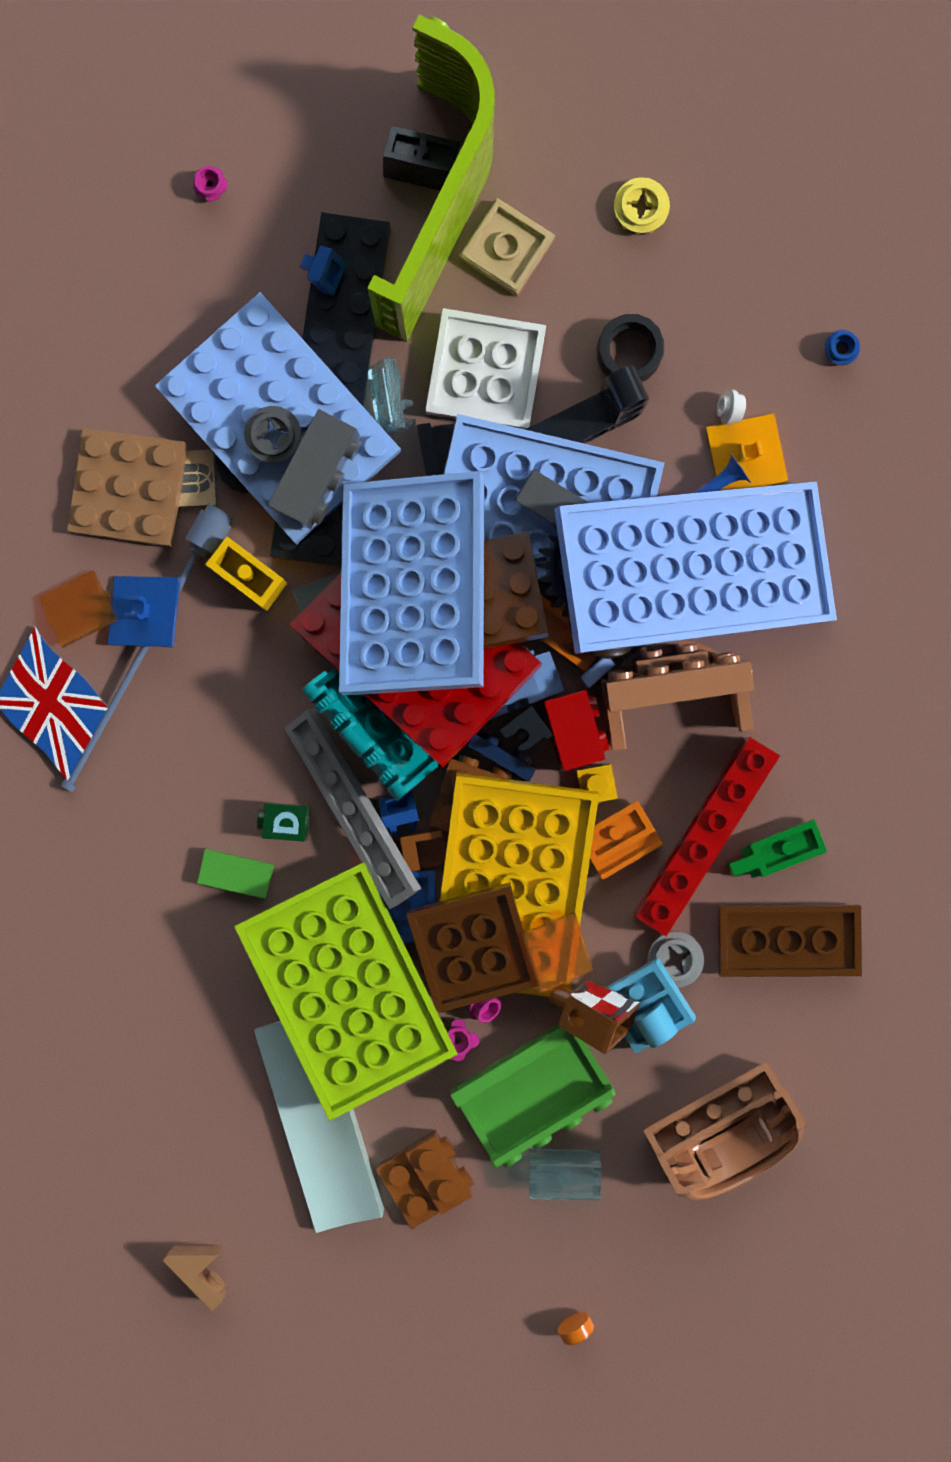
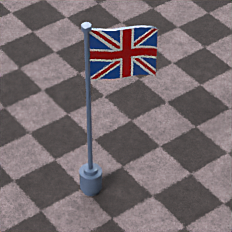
[0,503,233,792]

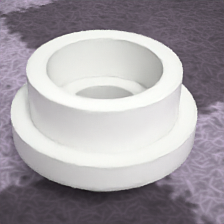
[717,389,746,425]

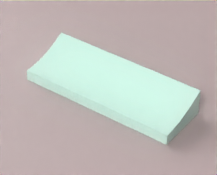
[254,1021,384,1233]

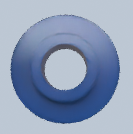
[824,330,860,366]

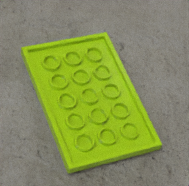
[234,862,458,1121]

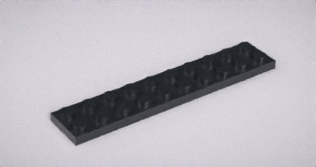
[270,212,391,567]

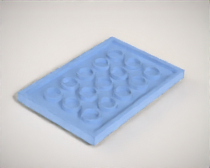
[155,292,401,545]
[444,414,665,579]
[339,471,484,696]

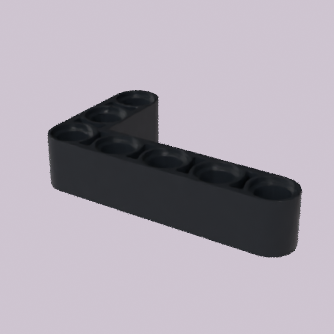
[524,365,649,444]

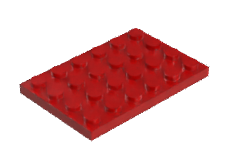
[289,573,542,768]

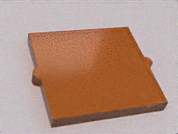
[39,570,118,648]
[521,912,593,993]

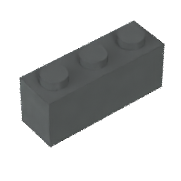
[268,409,361,530]

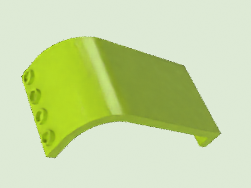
[367,14,495,342]

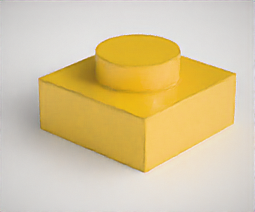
[576,764,618,802]

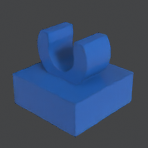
[299,246,347,296]
[378,791,419,836]

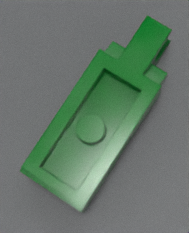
[726,819,827,879]

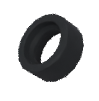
[597,314,664,382]

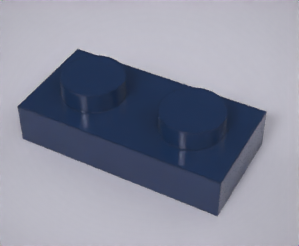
[468,732,536,782]

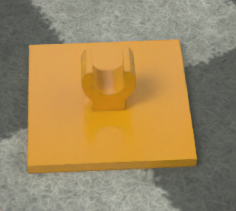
[706,413,788,491]

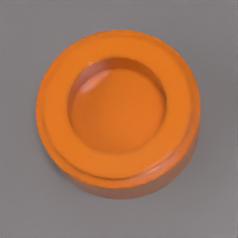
[557,1312,594,1345]

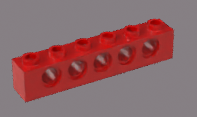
[633,737,780,937]

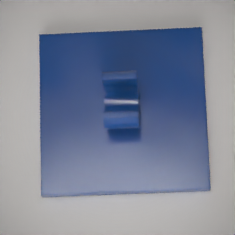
[108,576,180,648]

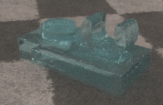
[368,358,416,436]

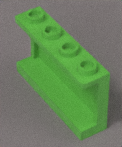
[450,1023,616,1168]

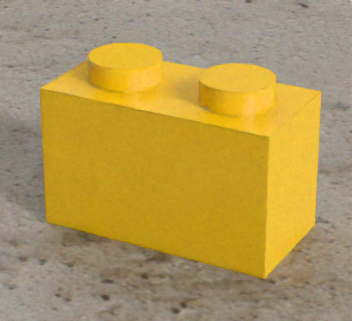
[205,536,288,611]

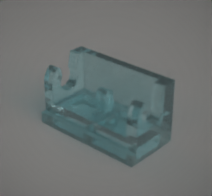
[528,1149,602,1200]

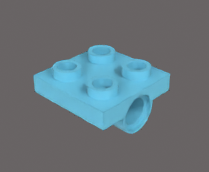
[605,958,696,1054]

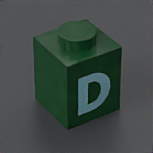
[257,802,311,842]

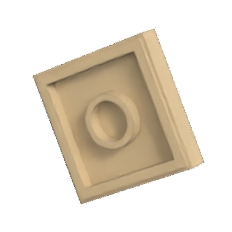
[459,198,555,296]

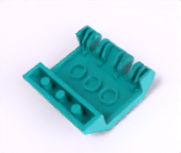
[301,668,439,801]

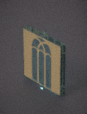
[178,449,220,509]

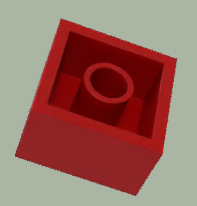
[542,690,610,771]

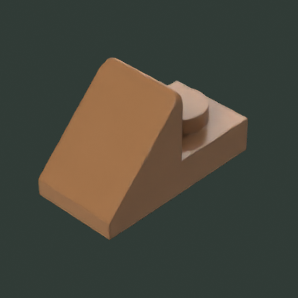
[162,1245,227,1311]

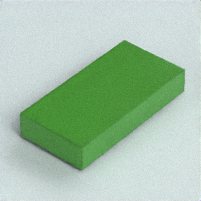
[197,849,275,899]

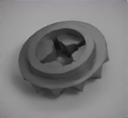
[244,406,301,463]

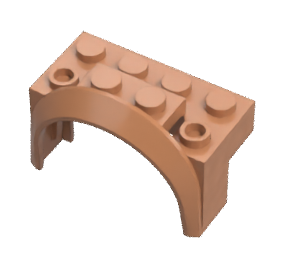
[600,640,755,751]
[643,1061,806,1201]

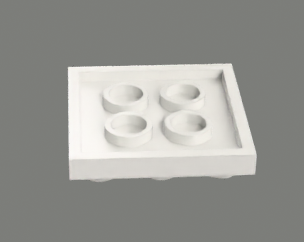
[425,308,546,429]

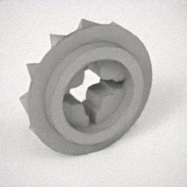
[647,931,704,988]

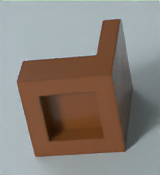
[400,829,446,872]

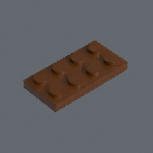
[718,904,862,977]

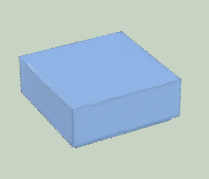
[579,658,615,689]

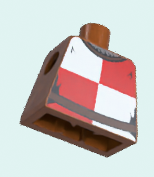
[549,981,640,1054]

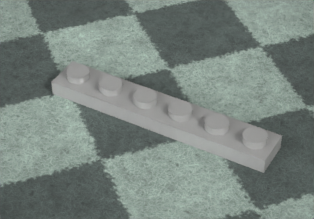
[284,708,421,909]

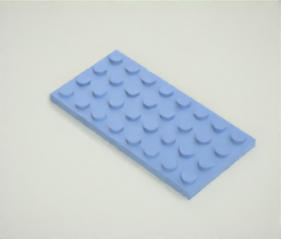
[554,482,837,654]

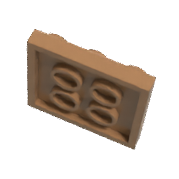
[67,428,188,547]

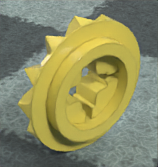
[614,177,670,235]

